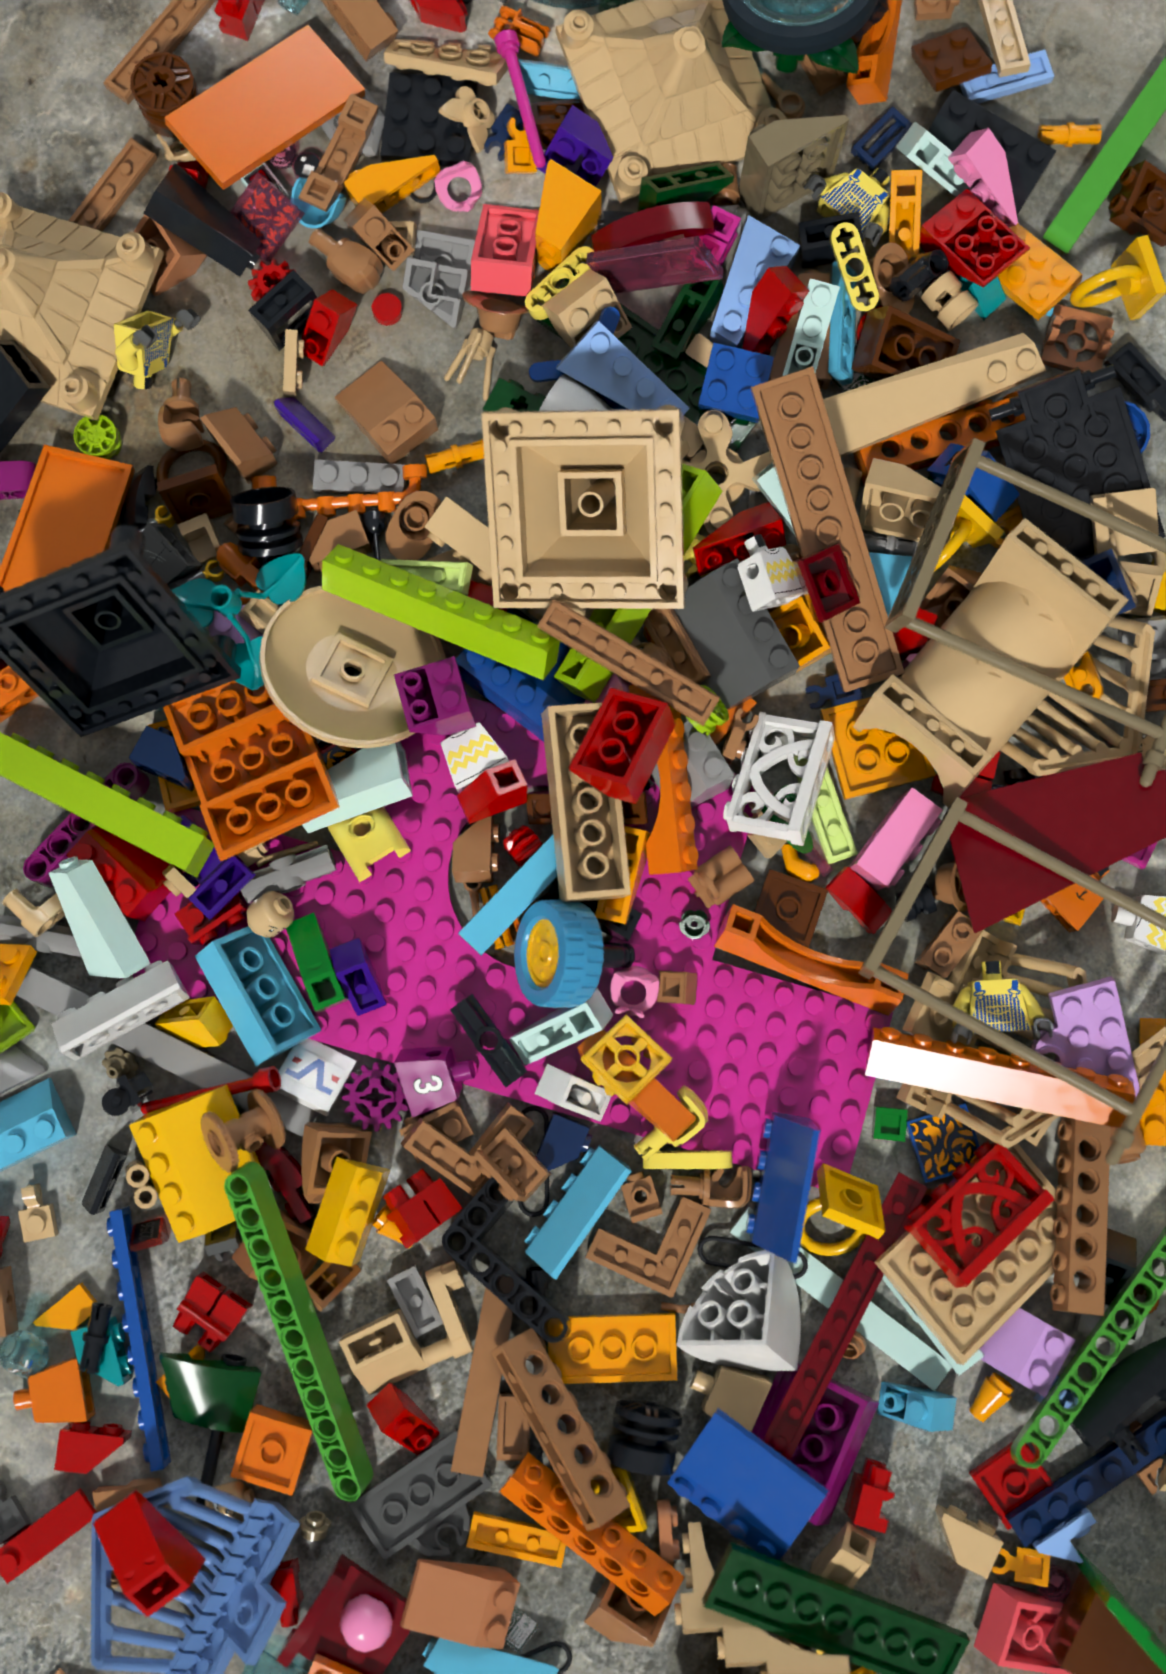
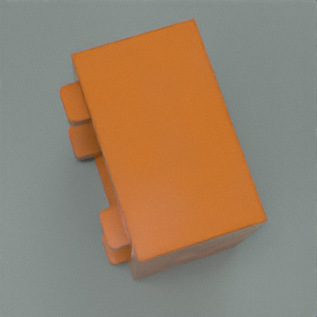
[230,1404,314,1496]

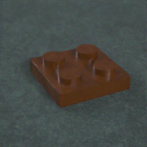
[911,27,992,92]
[754,869,828,948]

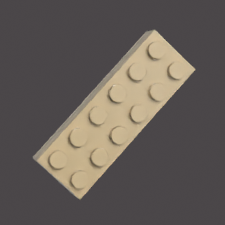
[541,703,631,902]

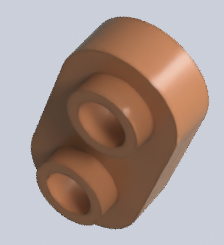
[657,1499,680,1567]

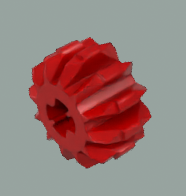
[248,258,297,302]
[503,825,543,869]

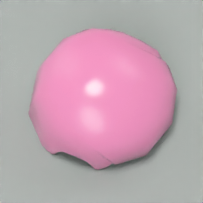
[340,1594,392,1652]

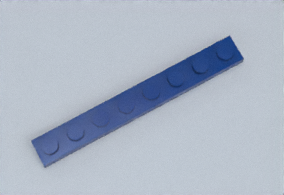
[107,1206,171,1472]

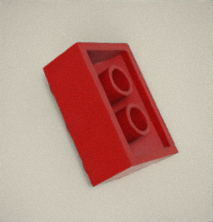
[569,688,676,804]
[66,826,183,921]

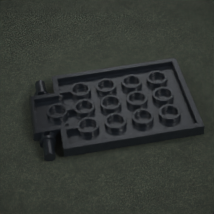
[989,364,1166,561]

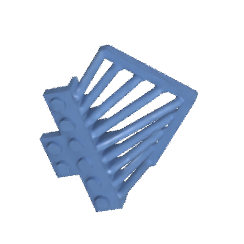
[91,1476,300,1674]

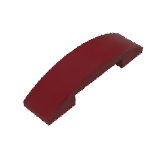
[591,202,715,265]

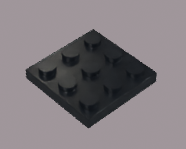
[380,72,479,167]

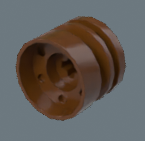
[131,52,200,137]

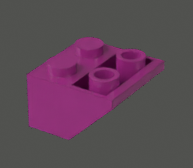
[394,656,476,736]

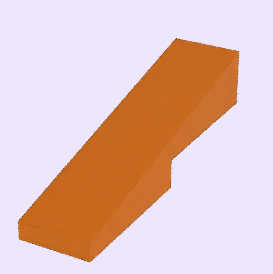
[577,1029,696,1142]

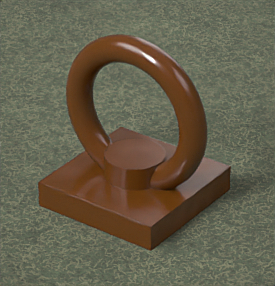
[156,440,232,525]

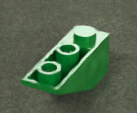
[286,912,349,1012]

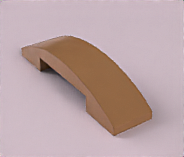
[298,93,379,212]

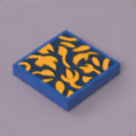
[906,1103,980,1183]

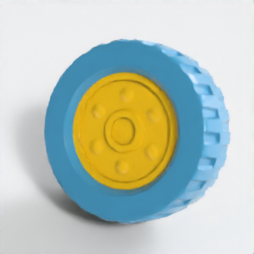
[514,900,635,1008]

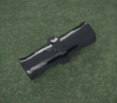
[78,1303,113,1373]

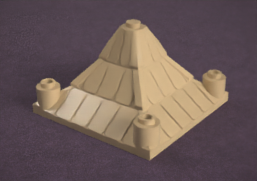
[555,0,786,203]
[0,192,164,420]
[481,405,688,609]

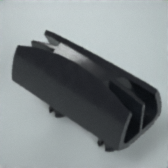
[1070,1337,1166,1466]

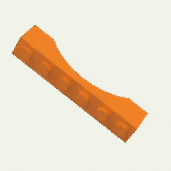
[846,0,902,105]
[628,685,698,875]
[714,904,909,1016]

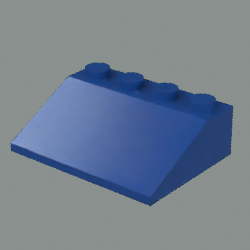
[456,608,586,742]
[746,1111,820,1263]
[667,1408,829,1560]

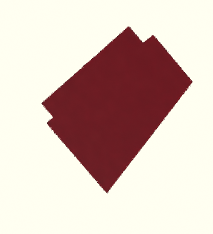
[950,752,1166,933]

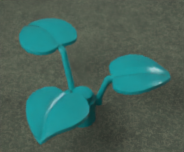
[171,553,306,690]

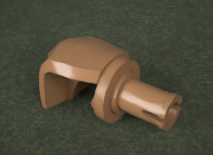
[309,228,383,294]
[158,378,205,451]
[670,1166,753,1209]

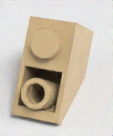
[935,1504,1004,1579]

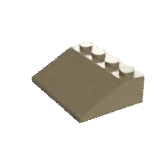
[739,115,849,221]

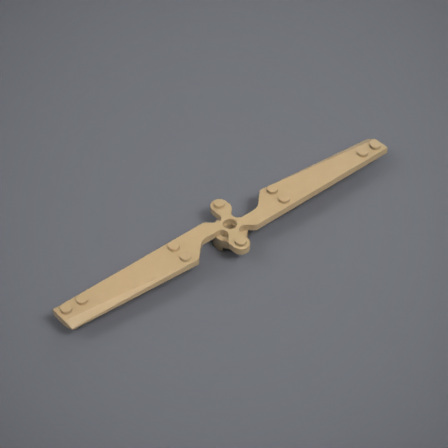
[424,333,1046,586]

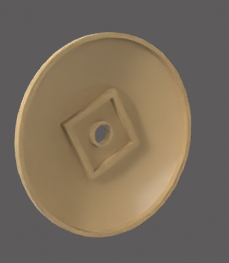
[259,585,446,748]

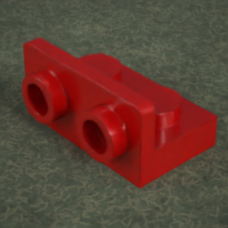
[174,893,248,946]

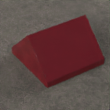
[792,543,861,623]

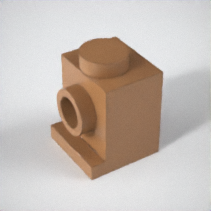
[621,1171,663,1223]

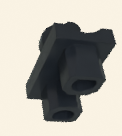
[102,1071,154,1116]

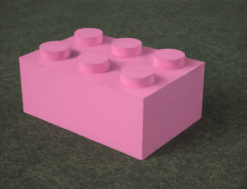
[849,787,943,891]

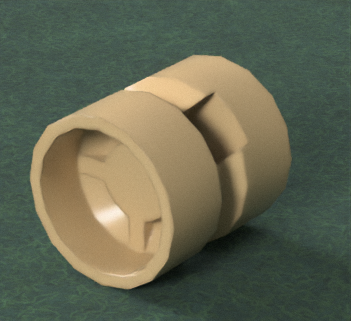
[921,271,979,331]

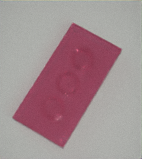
[586,236,724,294]

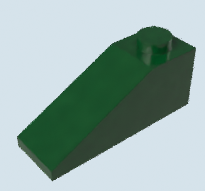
[637,162,734,212]
[651,265,724,360]

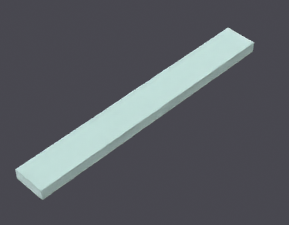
[729,1206,952,1391]

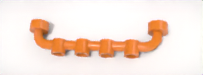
[251,464,427,519]

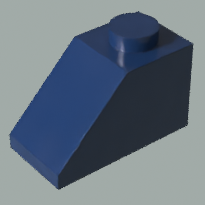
[129,726,195,791]
[536,1112,592,1171]

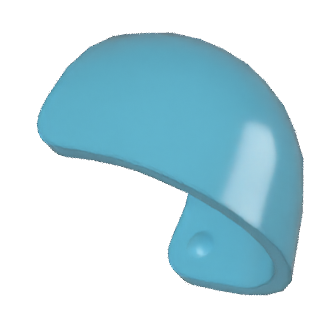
[291,177,347,228]

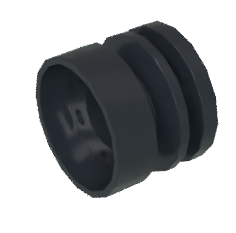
[230,486,303,557]
[607,1400,683,1476]

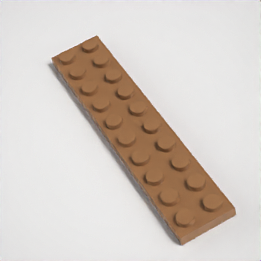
[750,366,905,693]

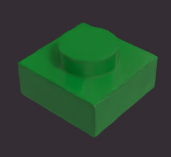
[872,1106,908,1142]

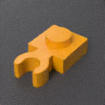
[504,118,537,174]
[991,1547,1050,1588]

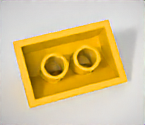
[305,1157,391,1267]

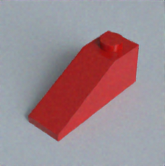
[0,1488,97,1584]

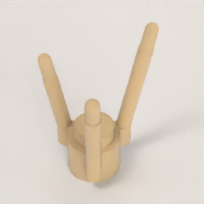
[444,328,496,401]
[238,841,319,867]

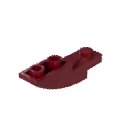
[255,1140,316,1224]

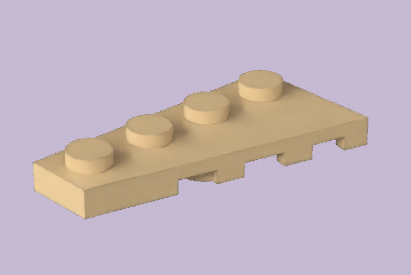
[384,39,508,86]

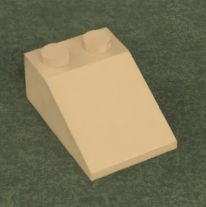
[859,458,954,546]

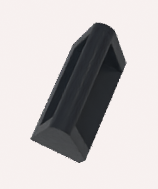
[248,270,317,351]

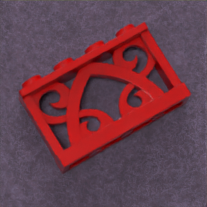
[904,1141,1055,1288]

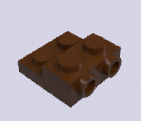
[1109,160,1166,247]

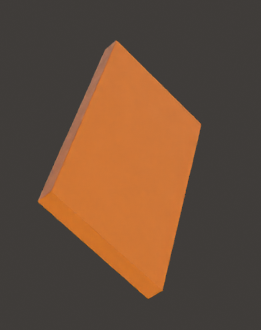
[164,25,365,190]
[0,444,135,591]

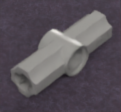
[241,845,337,904]
[0,915,82,957]

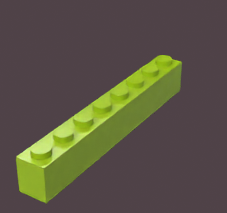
[554,464,723,703]
[322,544,560,680]
[0,732,214,878]

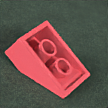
[471,204,539,297]
[974,1583,1072,1674]

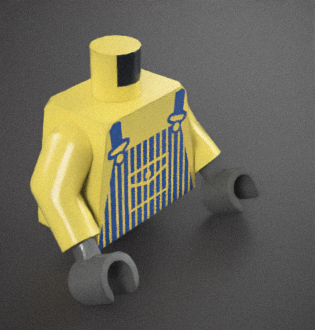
[803,168,890,247]
[114,309,201,389]
[951,961,1054,1045]

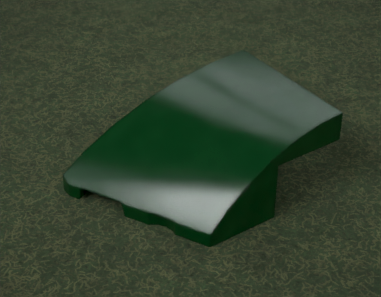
[159,1353,262,1433]

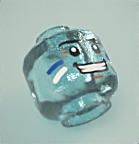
[0,1330,49,1378]

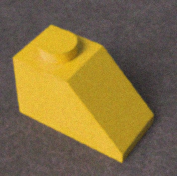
[155,996,233,1048]

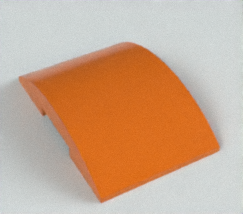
[163,681,340,861]

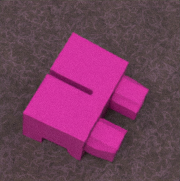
[686,205,741,275]

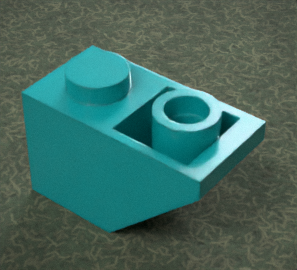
[70,1316,134,1386]

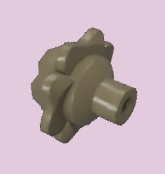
[102,1047,139,1079]

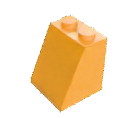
[535,159,602,272]

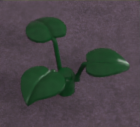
[722,0,859,74]

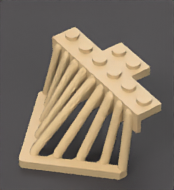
[1000,616,1155,776]
[896,930,1087,1149]

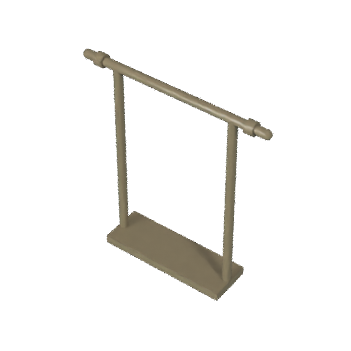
[884,438,1166,787]
[858,797,1166,1165]

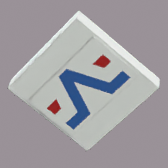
[276,1039,357,1116]

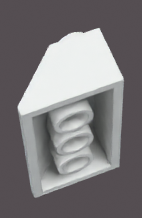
[51,960,190,1061]

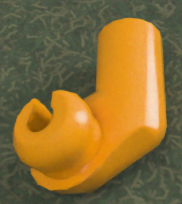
[781,844,819,882]

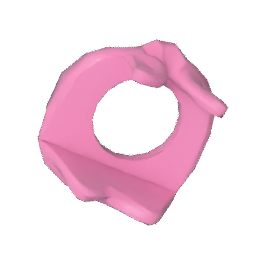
[434,161,482,212]
[610,966,659,1018]

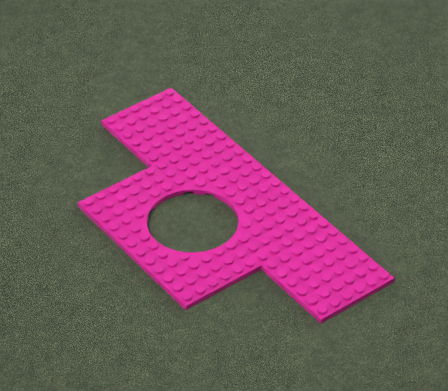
[120,697,893,1188]

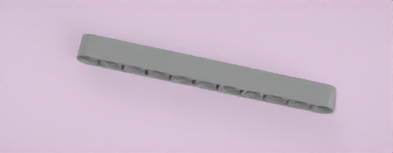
[16,964,318,1136]

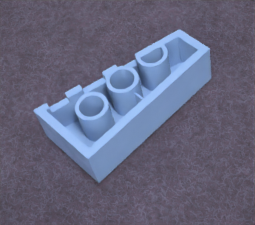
[709,215,800,348]
[556,320,690,415]

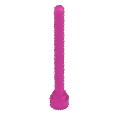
[494,29,546,168]

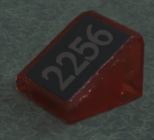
[130,1217,169,1252]

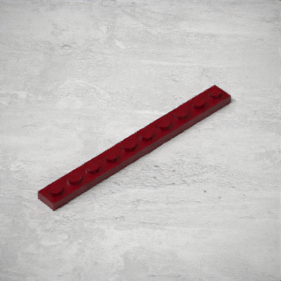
[762,1172,928,1461]

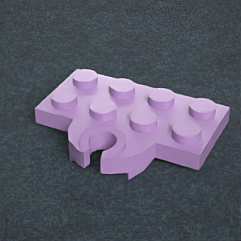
[1031,976,1140,1098]

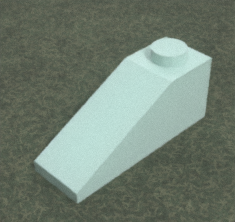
[896,122,971,197]
[509,988,613,1066]

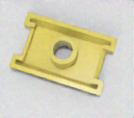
[327,807,411,882]

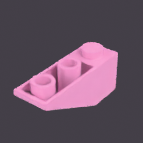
[948,128,1018,227]

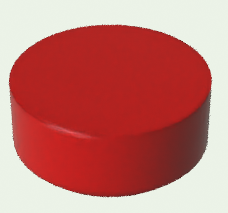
[372,293,403,326]

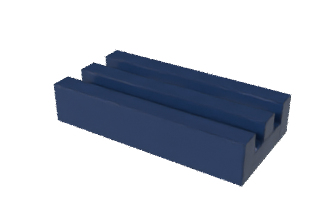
[851,107,913,172]

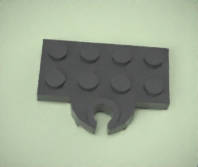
[348,1428,492,1561]

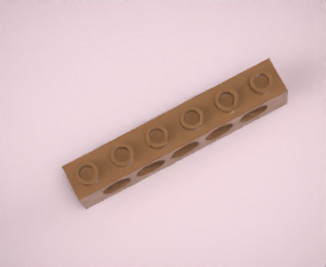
[1050,1116,1111,1316]
[491,1328,631,1531]

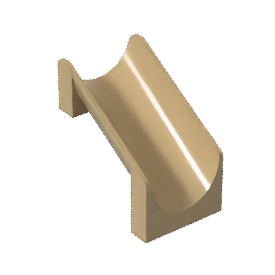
[853,518,1128,808]

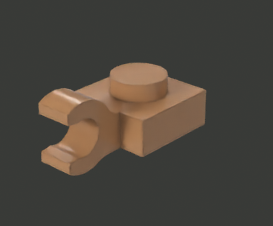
[721,708,759,764]

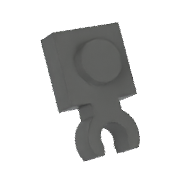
[0,1480,32,1544]

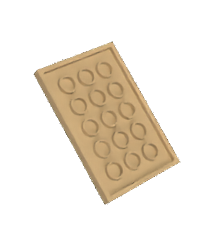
[875,1143,1081,1365]

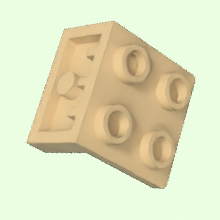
[1090,488,1159,556]

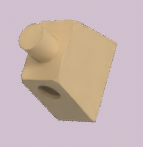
[690,1365,772,1432]

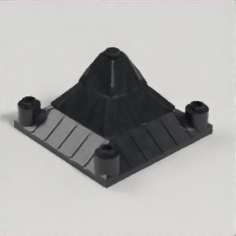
[0,525,241,737]

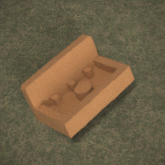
[473,1128,551,1202]

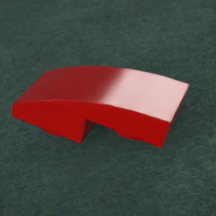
[825,866,892,934]

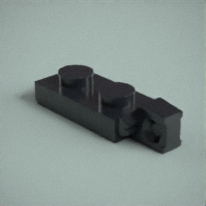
[1104,342,1166,421]

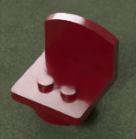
[276,1554,411,1674]

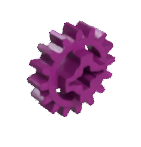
[342,1062,409,1132]

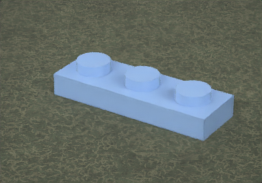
[959,49,1054,104]

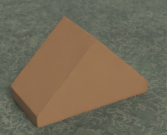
[305,1262,362,1312]

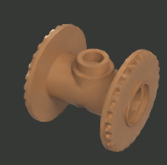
[200,1089,286,1173]

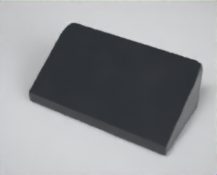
[82,1145,127,1215]

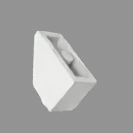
[535,1064,612,1122]

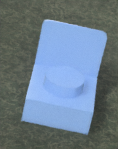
[1031,1507,1097,1563]

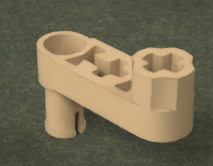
[2,889,65,937]
[420,1259,473,1368]

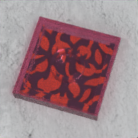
[230,172,305,262]

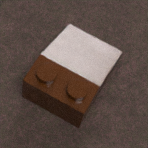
[851,305,961,381]

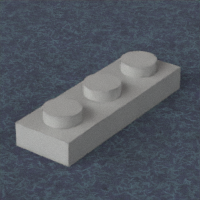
[312,460,406,495]

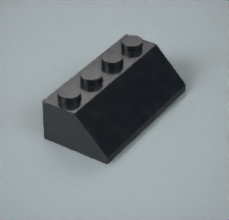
[928,90,1056,215]

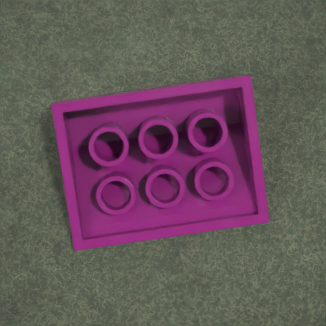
[751,1363,879,1526]

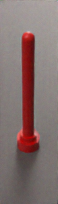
[140,1066,281,1114]

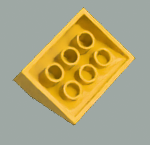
[129,1085,260,1243]

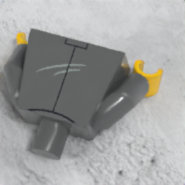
[138,505,224,590]

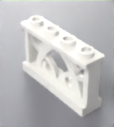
[723,712,835,846]

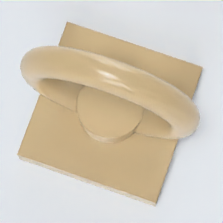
[1120,550,1166,617]

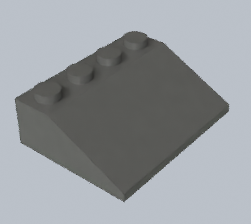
[674,558,800,711]

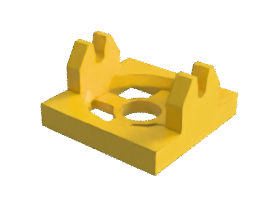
[581,1014,672,1105]

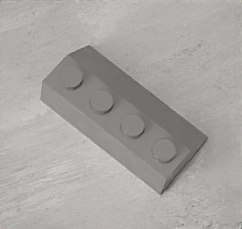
[651,714,734,808]

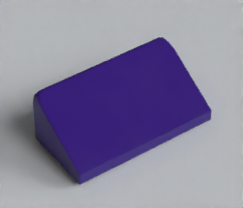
[274,397,335,453]
[188,855,256,920]

